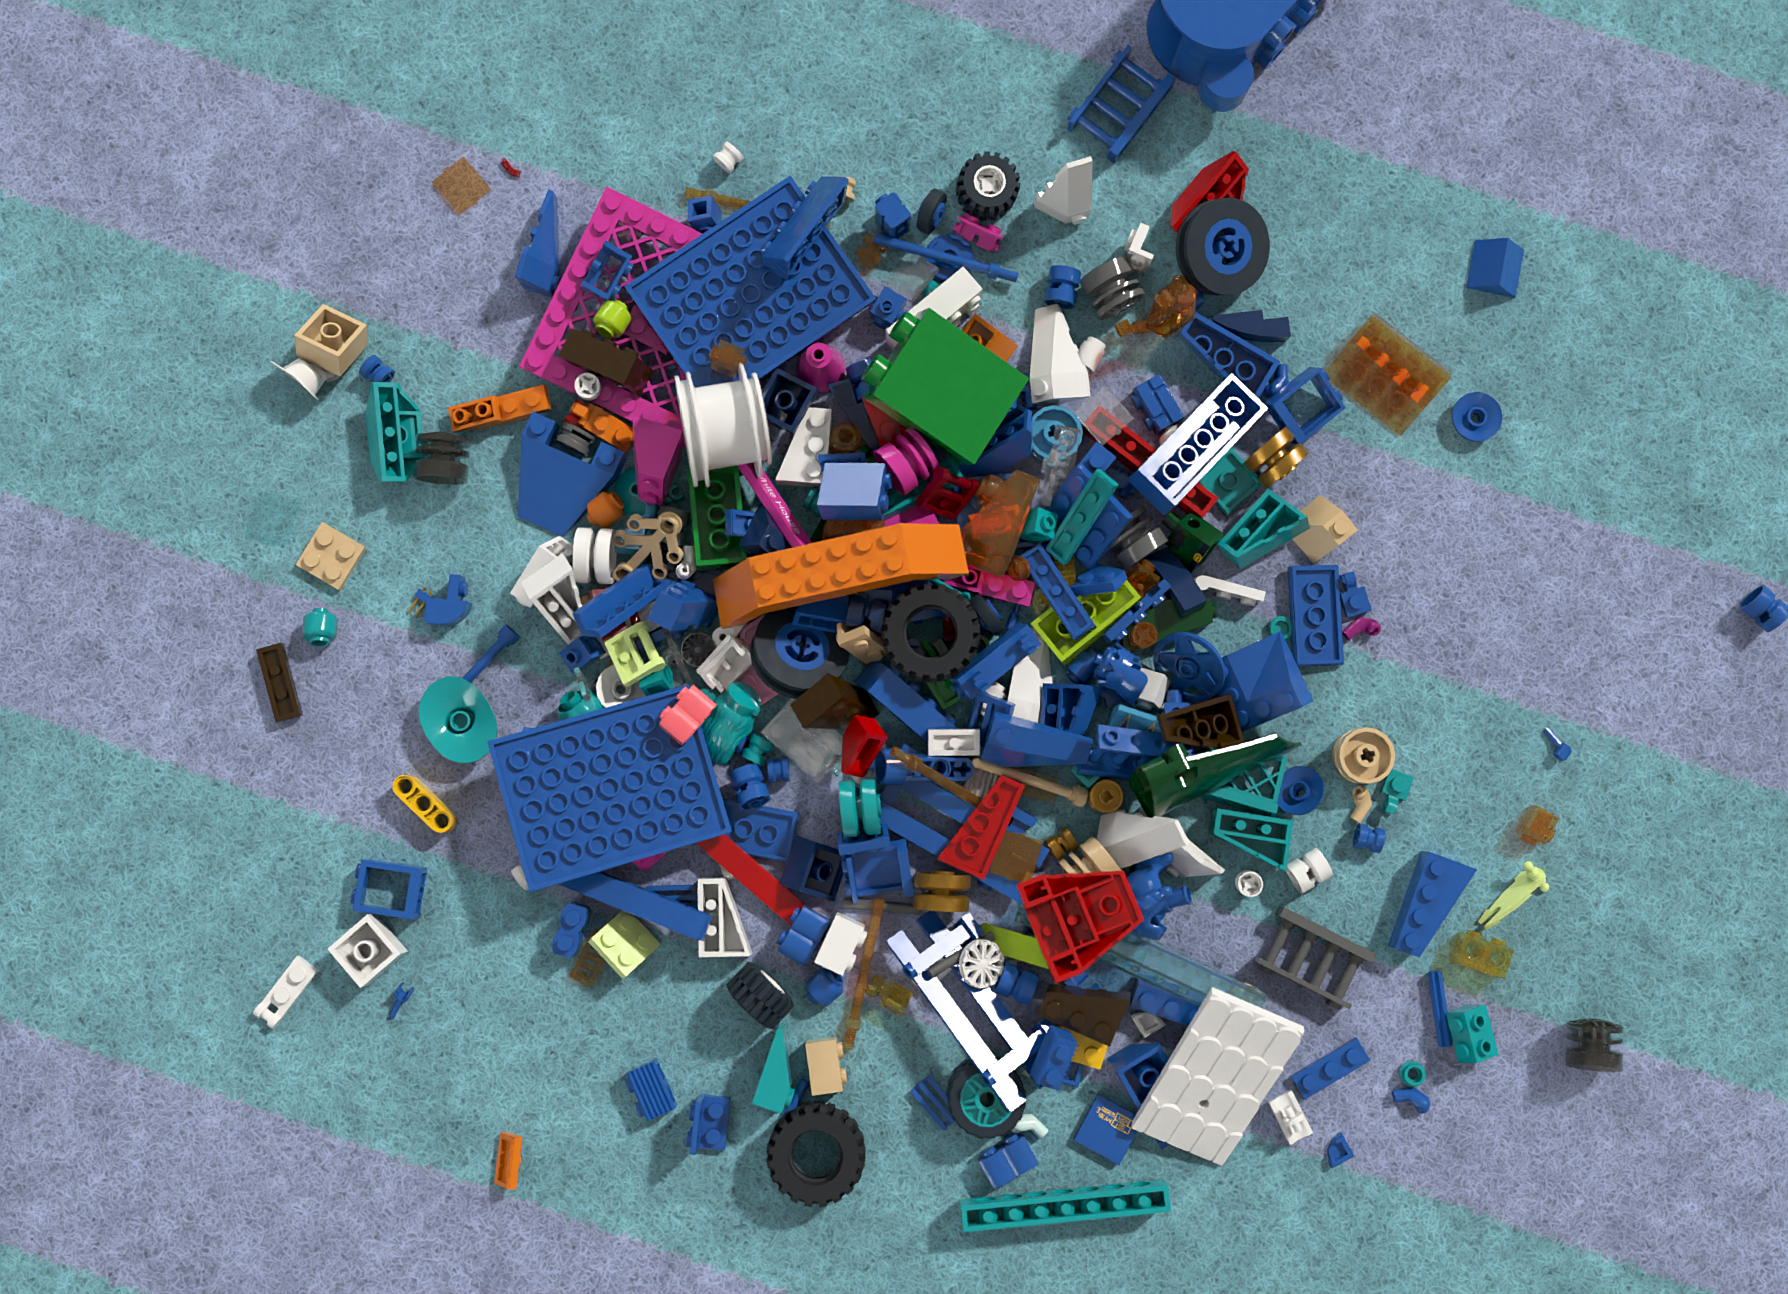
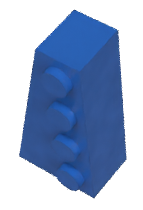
[854,661,958,744]
[1388,851,1477,957]

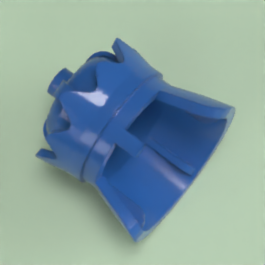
[1093,642,1148,705]

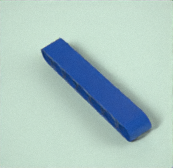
[558,872,712,941]

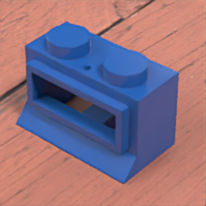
[580,240,633,301]

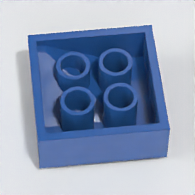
[1208,631,1313,732]

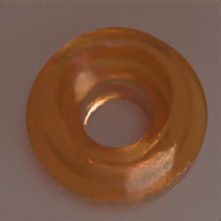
[1007,556,1030,581]

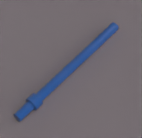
[873,233,1019,283]

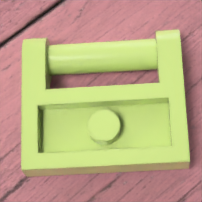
[604,621,666,687]

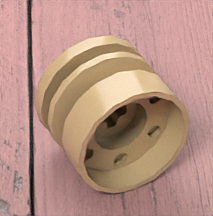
[1058,836,1121,874]

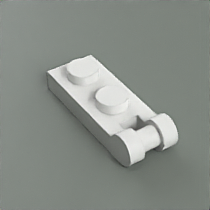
[1194,575,1266,606]
[252,956,319,1029]

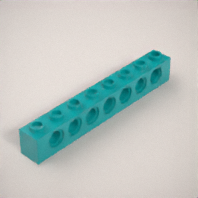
[960,1179,1171,1232]

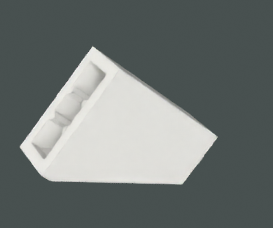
[510,536,573,608]

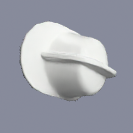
[270,358,327,400]

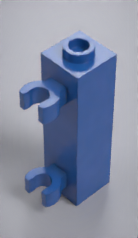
[950,623,1041,700]

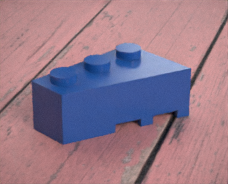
[648,578,718,631]

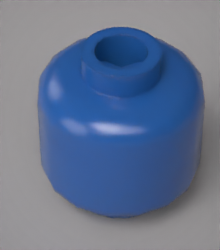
[806,968,844,1007]

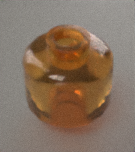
[829,423,862,453]
[974,474,1013,511]

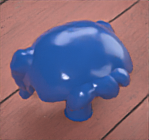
[1127,853,1192,940]

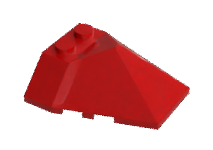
[1016,871,1144,984]

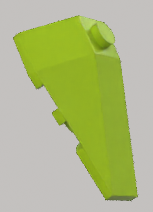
[1030,580,1142,666]

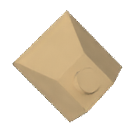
[1292,495,1358,564]

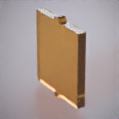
[432,156,491,215]
[990,830,1043,882]

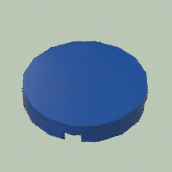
[925,233,974,282]

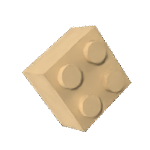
[294,304,368,376]

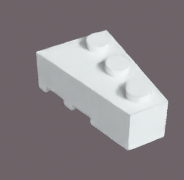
[521,553,582,645]

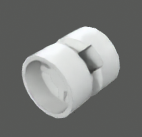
[1286,848,1333,894]

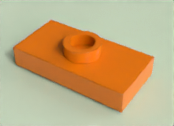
[494,1132,522,1190]

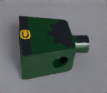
[1162,511,1224,573]

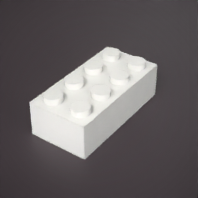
[886,267,983,350]

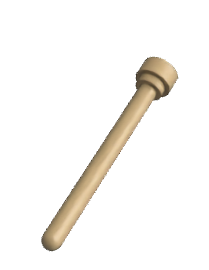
[972,758,1088,807]

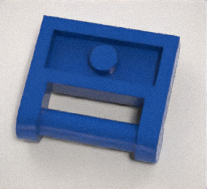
[966,691,1016,747]

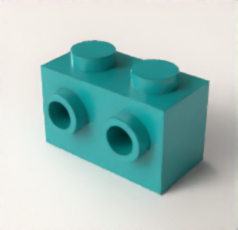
[1446,1004,1499,1063]

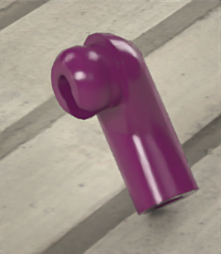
[1342,617,1381,641]

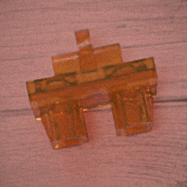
[1125,559,1160,598]

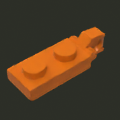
[569,402,633,453]

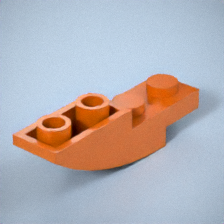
[448,384,552,432]

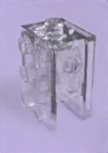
[761,698,843,784]

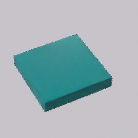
[1198,447,1262,516]

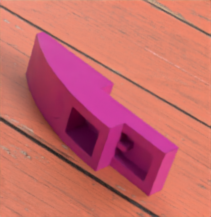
[939,564,1037,608]

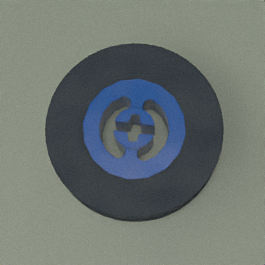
[1175,198,1270,296]
[750,606,850,699]

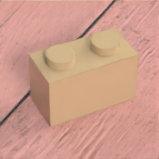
[805,1037,847,1096]

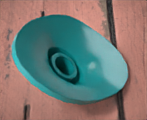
[419,676,498,763]

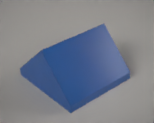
[1466,238,1524,298]

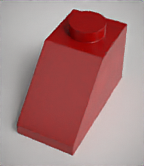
[841,715,888,778]

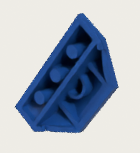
[959,405,1033,475]

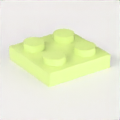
[588,911,661,979]

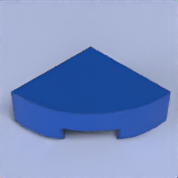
[1327,1132,1354,1168]

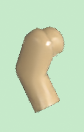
[1350,785,1372,823]

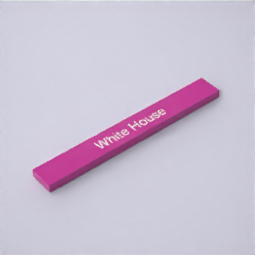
[737,463,812,548]

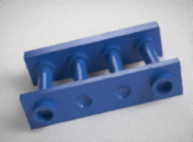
[1067,44,1176,164]
[1077,724,1196,780]

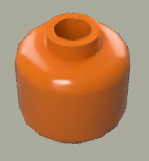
[586,491,625,528]

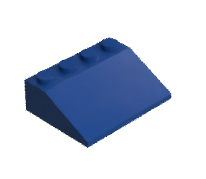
[760,176,849,281]

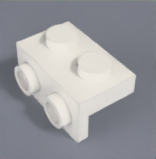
[1124,223,1154,273]

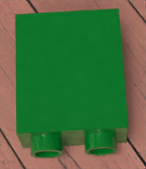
[861,308,1029,465]

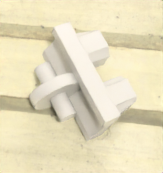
[1268,1090,1313,1145]

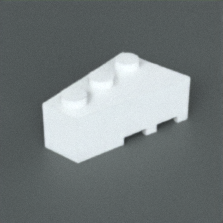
[775,407,832,488]
[698,877,753,957]

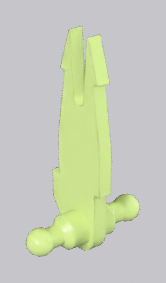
[1478,861,1549,930]

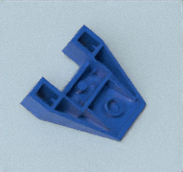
[518,411,628,537]

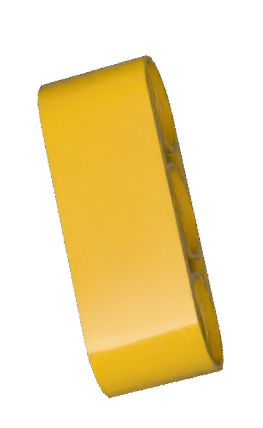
[392,775,457,833]

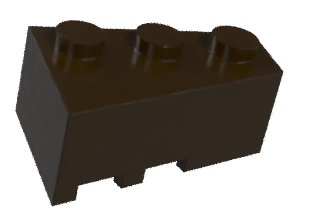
[558,328,653,397]
[790,673,880,729]
[1037,984,1131,1047]

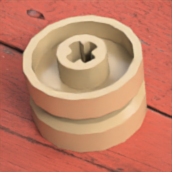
[1331,727,1395,784]

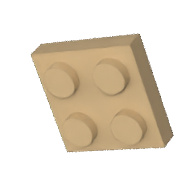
[296,522,367,591]

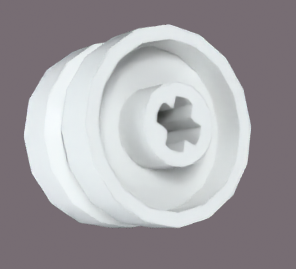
[573,528,617,584]

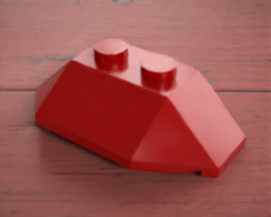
[1170,151,1249,234]

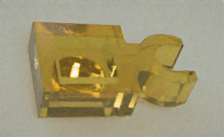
[865,975,913,1017]

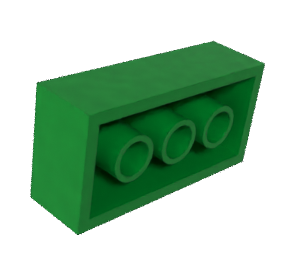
[687,465,747,571]

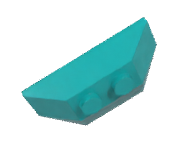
[365,382,425,482]

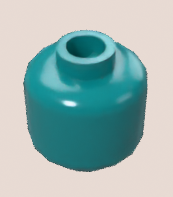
[302,608,337,647]

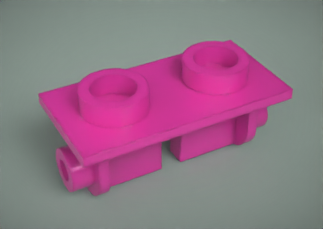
[953,213,1005,253]

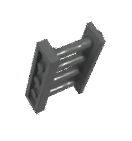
[1253,906,1376,1010]

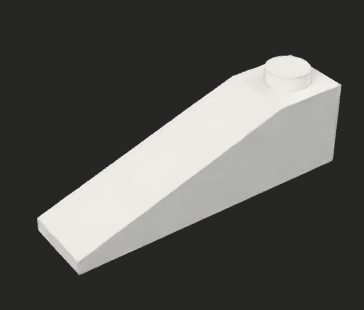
[1030,304,1091,407]
[1006,627,1053,724]

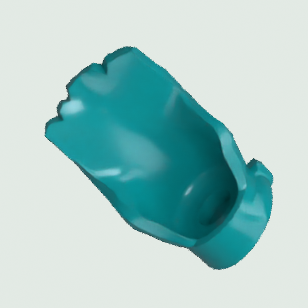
[701,682,761,765]

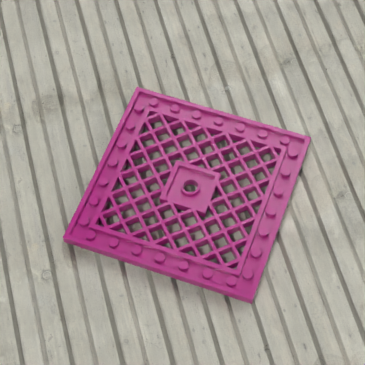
[519,186,702,448]

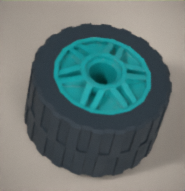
[947,1056,1026,1139]

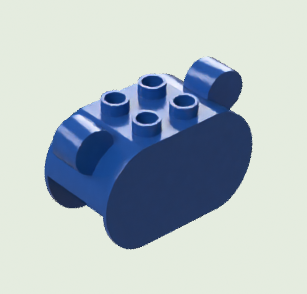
[1146,0,1322,112]

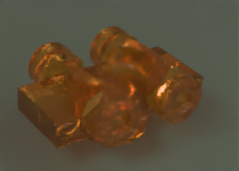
[855,232,888,270]

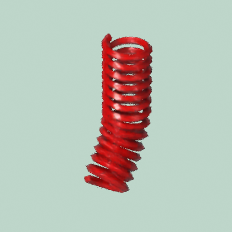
[501,158,521,177]

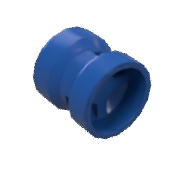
[359,355,395,382]
[1353,823,1386,854]

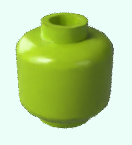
[593,300,631,339]

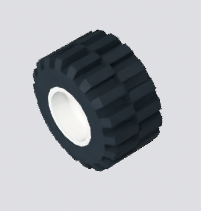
[956,151,1020,221]
[726,961,794,1029]

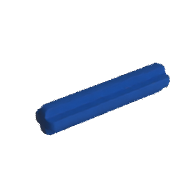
[1428,970,1452,1047]

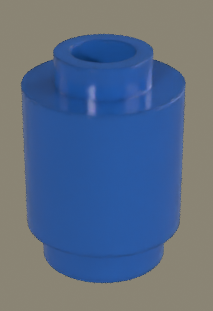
[1066,648,1097,685]

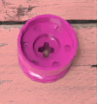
[874,427,939,496]

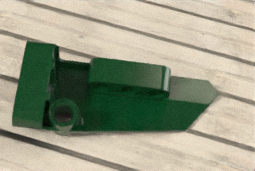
[1128,734,1302,818]

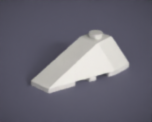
[1034,156,1093,225]
[1097,809,1190,869]

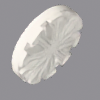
[959,939,1004,988]

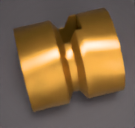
[1087,780,1123,813]

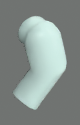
[1011,1114,1048,1139]

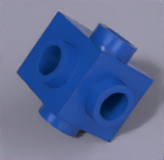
[868,287,907,329]

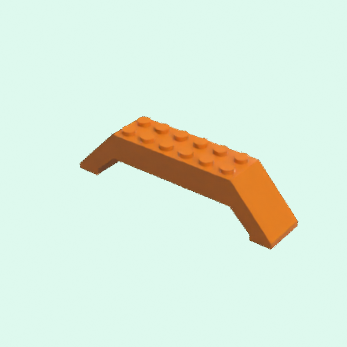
[713,523,969,629]

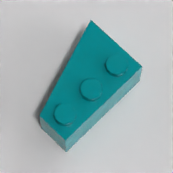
[1218,488,1310,569]
[1208,808,1293,871]

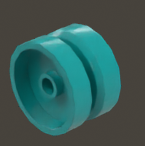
[839,778,882,838]

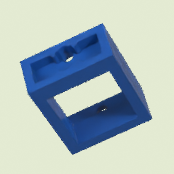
[1263,367,1346,444]
[351,859,427,920]

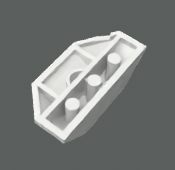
[1139,807,1225,878]

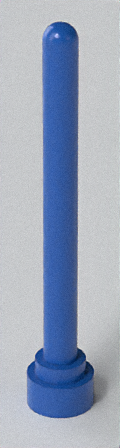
[462,624,520,683]

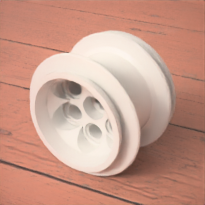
[674,363,772,487]

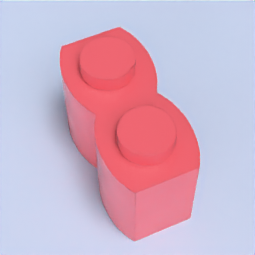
[658,685,717,746]

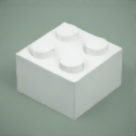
[814,912,867,976]
[328,914,408,988]

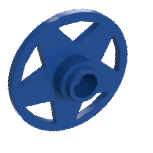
[1153,632,1226,701]

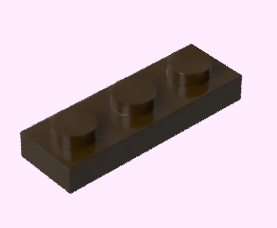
[256,642,303,723]

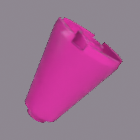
[796,343,845,393]

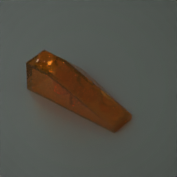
[961,470,1040,578]

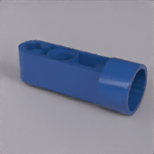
[874,749,975,785]

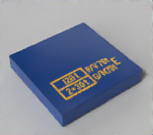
[1073,1093,1137,1165]

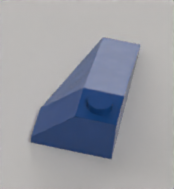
[515,189,561,297]

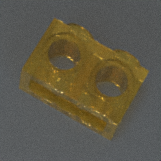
[1449,929,1514,979]

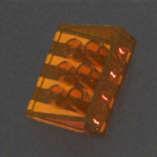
[1325,311,1452,436]

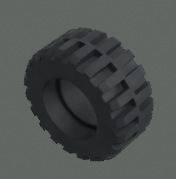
[881,583,980,683]
[766,1101,866,1207]

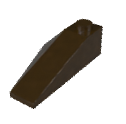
[1156,694,1245,749]

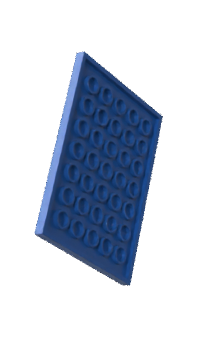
[624,175,876,388]
[487,684,732,892]

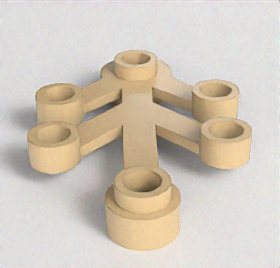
[612,512,683,581]

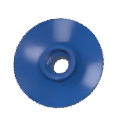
[1452,392,1502,442]
[1277,766,1324,815]

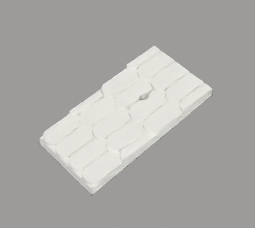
[1132,987,1304,1166]

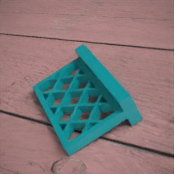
[1196,747,1288,817]

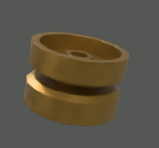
[1243,427,1309,489]
[913,870,971,912]

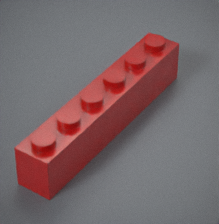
[1082,405,1218,518]

